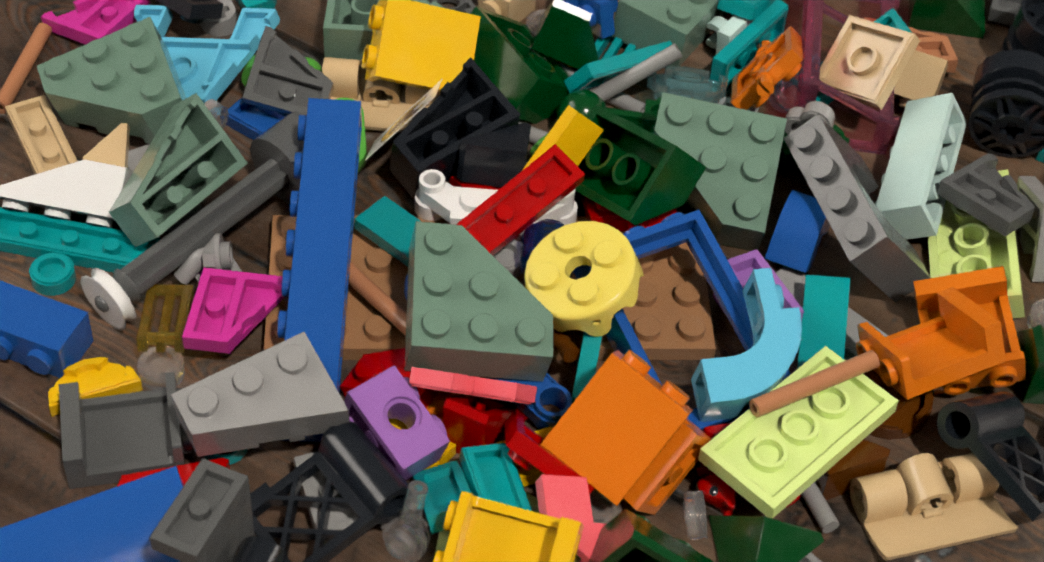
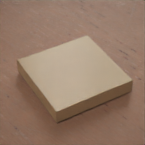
[811,15,920,110]

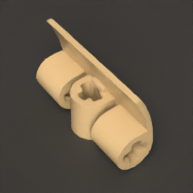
[322,57,440,133]
[850,452,1018,560]

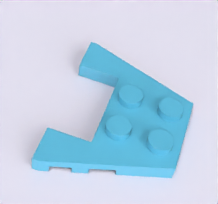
[134,5,280,110]

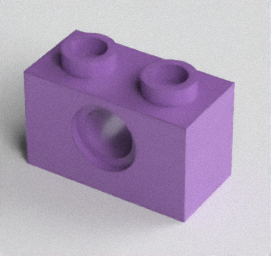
[344,365,450,480]

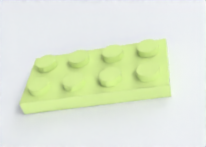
[698,346,898,519]

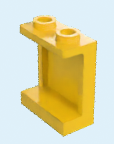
[362,0,481,92]
[433,491,584,562]

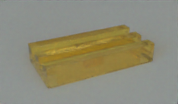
[137,285,194,353]

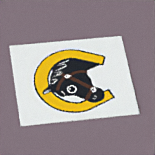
[365,79,442,161]

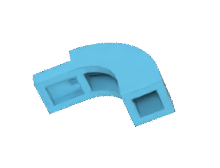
[691,268,802,422]

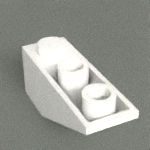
[0,160,133,228]

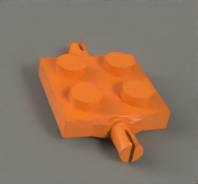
[731,26,803,110]

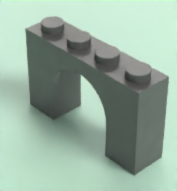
[783,114,931,303]

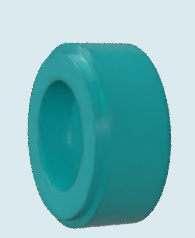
[29,253,76,296]

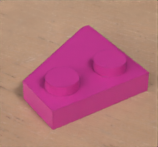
[41,0,151,45]
[182,267,285,354]

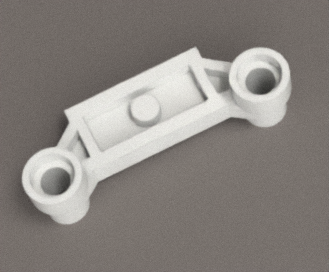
[415,169,578,237]

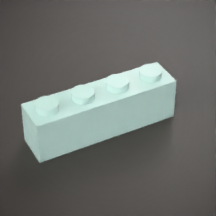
[874,93,967,240]

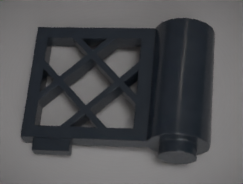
[937,391,1044,522]
[250,422,415,562]

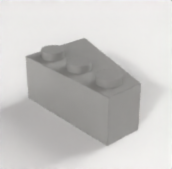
[171,332,349,457]

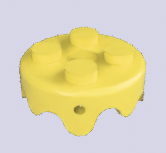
[524,221,644,337]

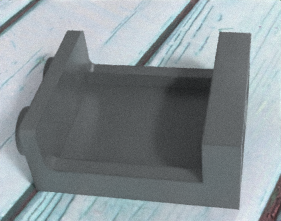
[59,372,193,489]
[149,458,255,562]

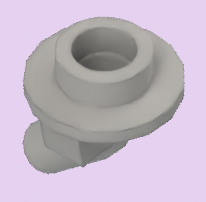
[174,233,233,285]

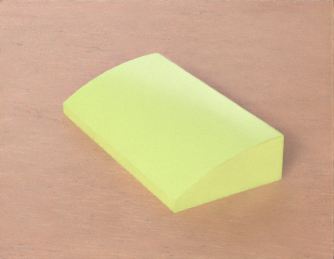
[928,169,1025,318]

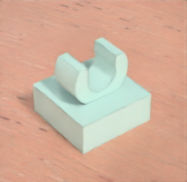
[706,15,751,55]

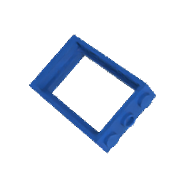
[573,210,791,430]

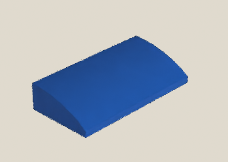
[0,466,184,562]

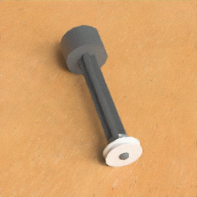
[80,111,307,331]

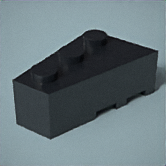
[390,57,521,200]

